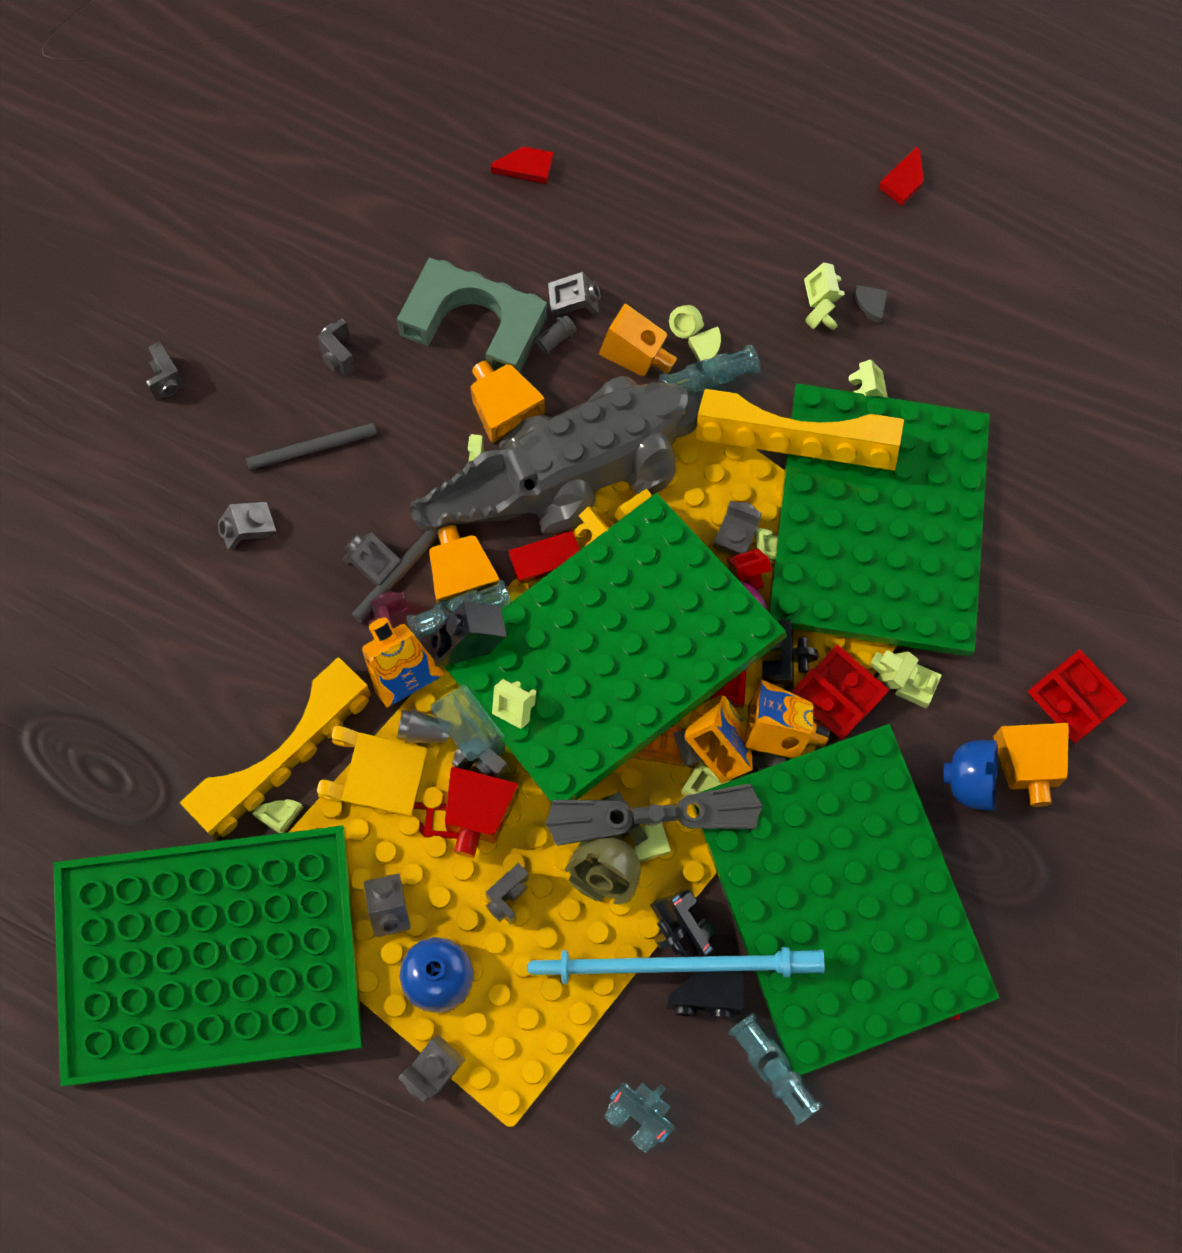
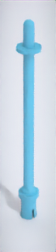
[527,947,825,984]

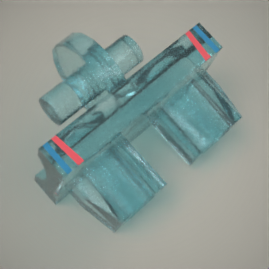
[604,1082,675,1153]

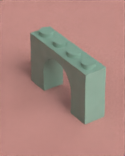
[397,257,547,373]

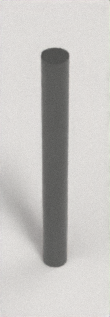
[246,422,377,471]
[351,527,443,623]

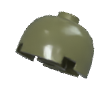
[565,835,641,904]

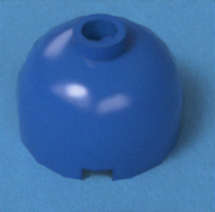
[944,740,998,811]
[399,937,474,1014]

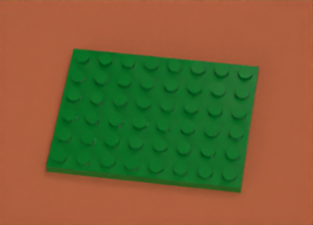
[768,383,990,657]
[444,493,787,803]
[691,724,999,1077]
[53,825,363,1087]

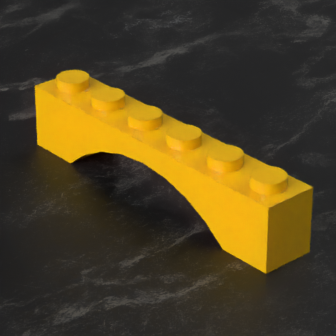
[696,389,904,471]
[180,657,371,840]

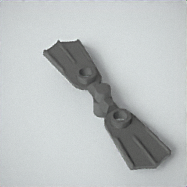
[545,784,762,846]

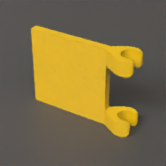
[317,726,428,817]

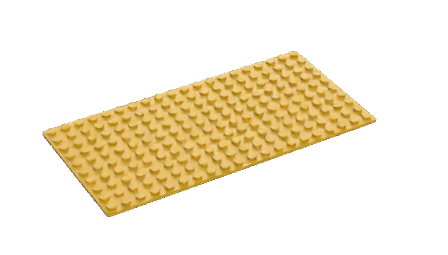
[289,411,898,1127]

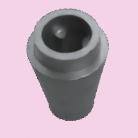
[397,708,451,743]

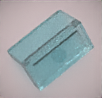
[430,684,506,761]

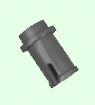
[534,315,577,355]

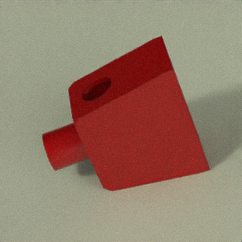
[445,766,519,858]

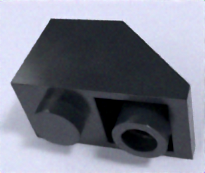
[430,601,507,667]
[666,971,745,1020]

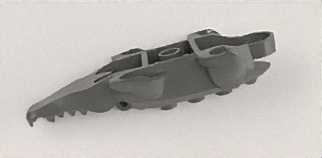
[410,376,699,533]

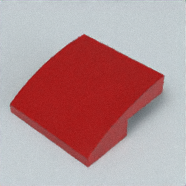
[790,644,890,741]
[1027,649,1128,744]

